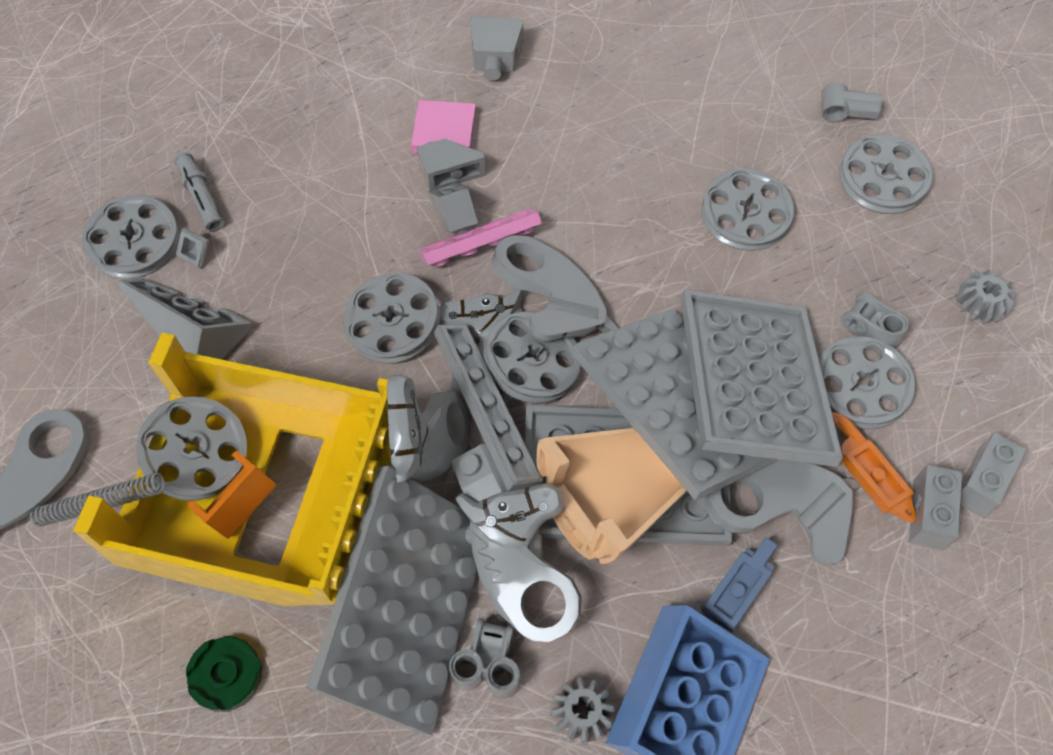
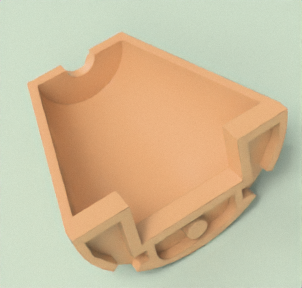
[537,428,687,564]

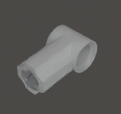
[822,83,882,122]

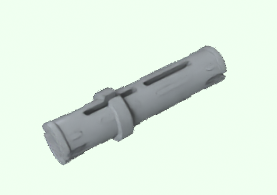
[174,152,225,232]

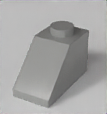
[417,139,486,190]
[428,182,478,235]

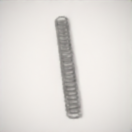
[29,473,165,527]

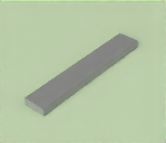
[434,324,543,491]

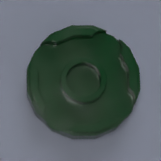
[186,636,262,712]

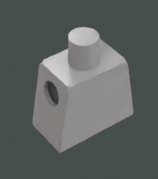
[470,16,523,80]

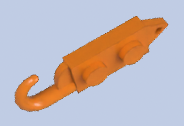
[832,412,916,523]

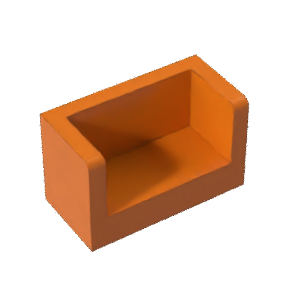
[187,450,277,539]

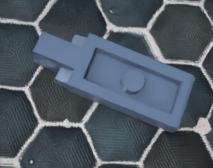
[701,537,778,632]

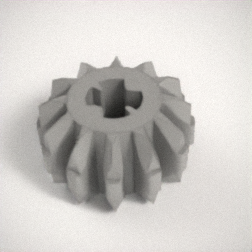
[956,269,1016,325]
[550,677,615,745]

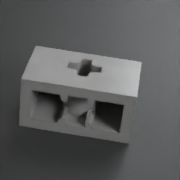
[960,432,1027,518]
[908,464,962,550]

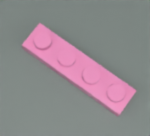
[418,208,542,267]

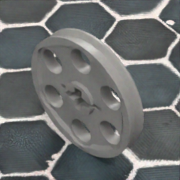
[839,134,932,214]
[701,169,794,251]
[83,195,180,279]
[344,273,440,364]
[483,312,581,403]
[819,336,915,430]
[137,396,247,500]

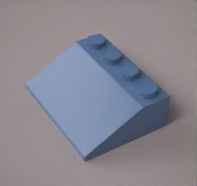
[605,605,770,755]

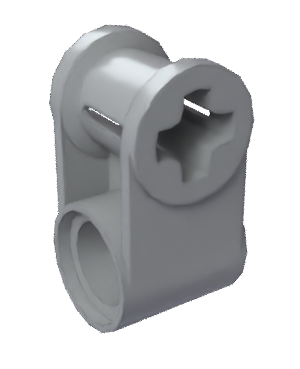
[841,293,909,349]

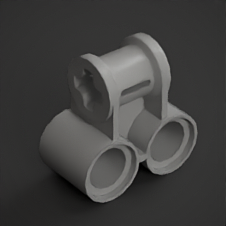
[449,618,520,699]

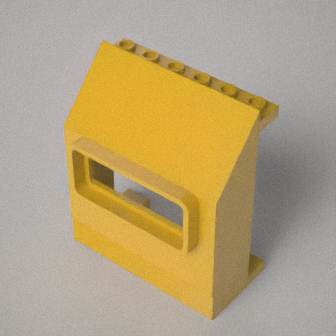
[73,332,391,606]

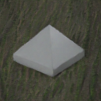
[176,227,209,269]

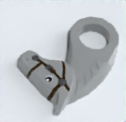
[387,375,470,482]
[455,483,582,642]

